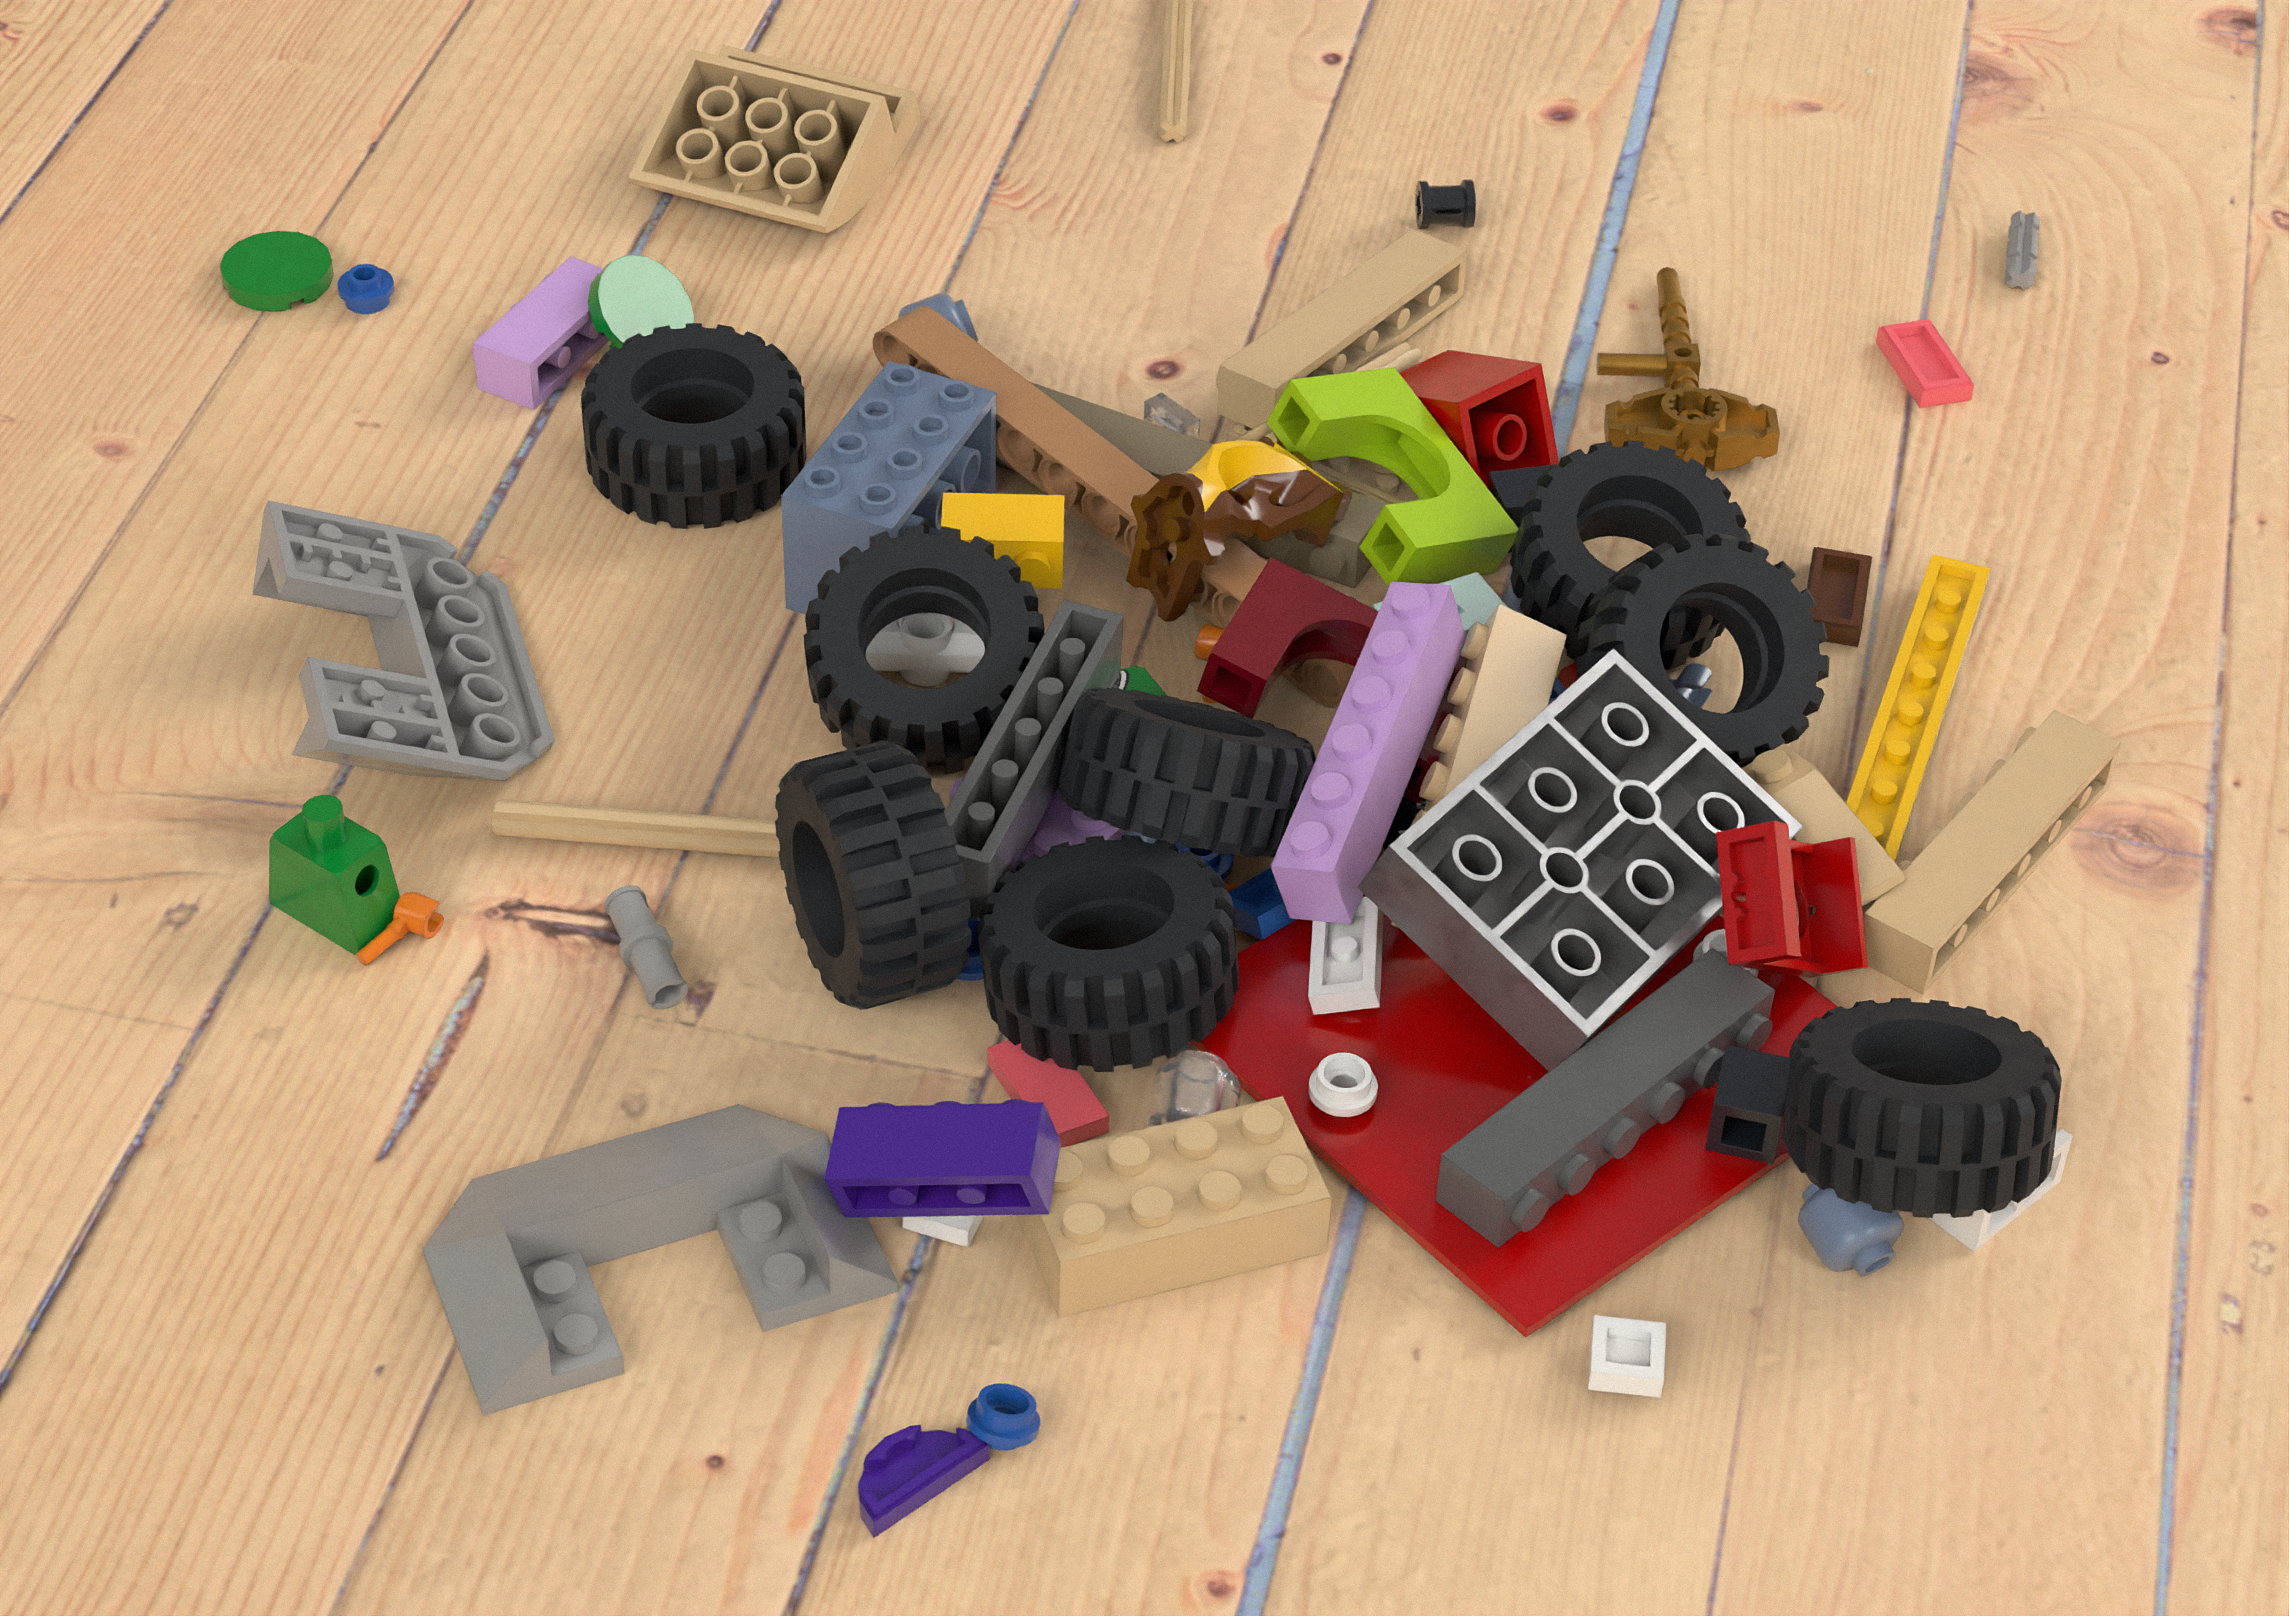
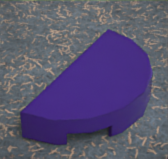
[858,1425,990,1538]

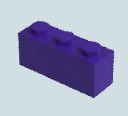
[824,1099,1061,1218]

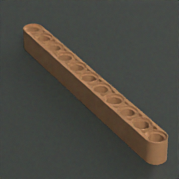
[873,306,1355,708]

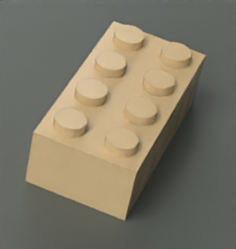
[1017,1096,1332,1318]

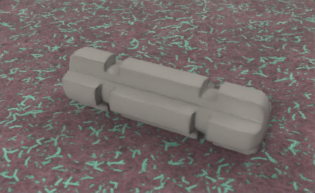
[2004,210,2040,290]

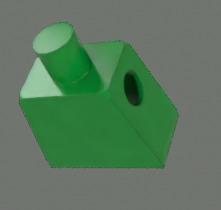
[269,795,400,956]

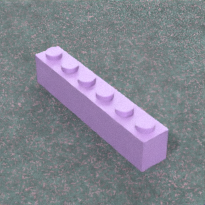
[1271,582,1466,924]

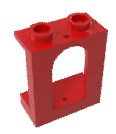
[1716,821,1868,978]

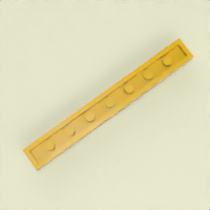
[1846,554,1990,863]

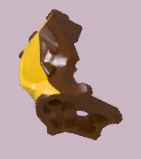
[1126,436,1352,622]

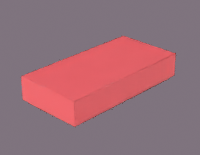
[1876,319,1974,408]
[987,1040,1110,1148]

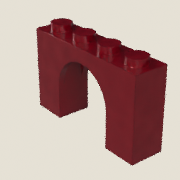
[1197,557,1468,804]

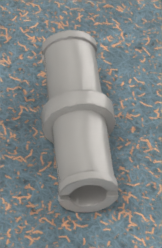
[604,885,688,1009]

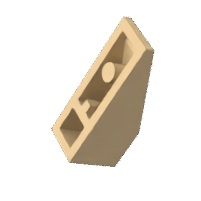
[1741,744,1905,906]

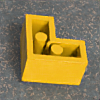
[941,492,1065,620]

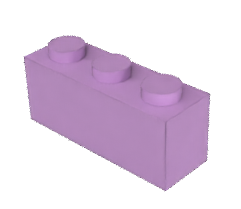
[473,256,609,410]

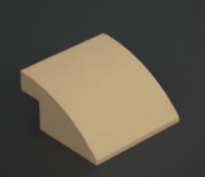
[628,45,921,233]

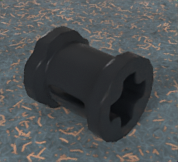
[1415,179,1476,230]

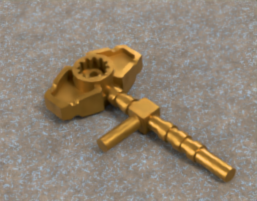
[1596,267,1780,472]

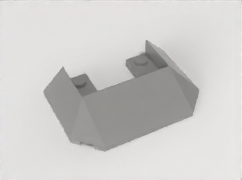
[252,500,555,781]
[423,1104,898,1416]

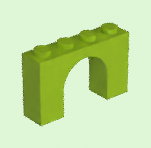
[1266,367,1518,587]

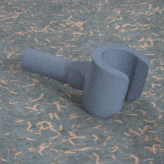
[1670,663,1712,708]

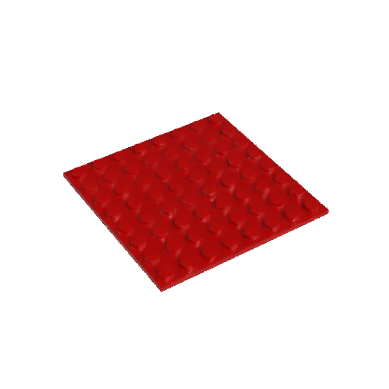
[1190,893,1838,1338]

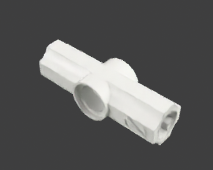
[866,613,985,687]

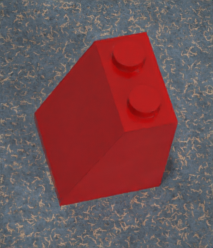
[1399,350,1559,487]

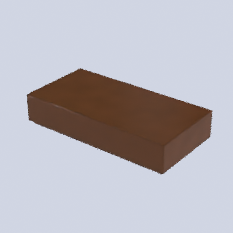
[1806,547,1872,647]

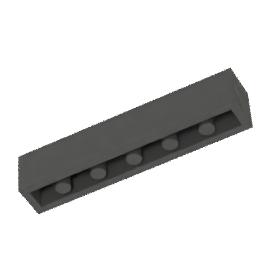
[944,599,1124,918]
[1436,948,1775,1248]

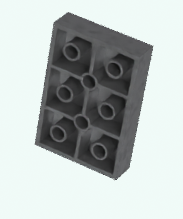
[1357,649,1803,1072]

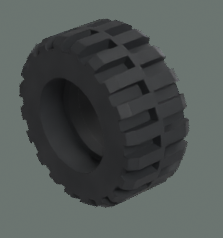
[581,323,806,529]
[1510,440,1751,670]
[803,525,1045,775]
[1575,533,1830,768]
[1057,687,1316,858]
[775,741,971,1010]
[977,835,1240,1072]
[1783,998,2062,1218]

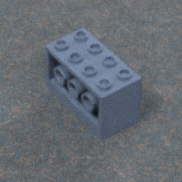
[781,361,996,614]

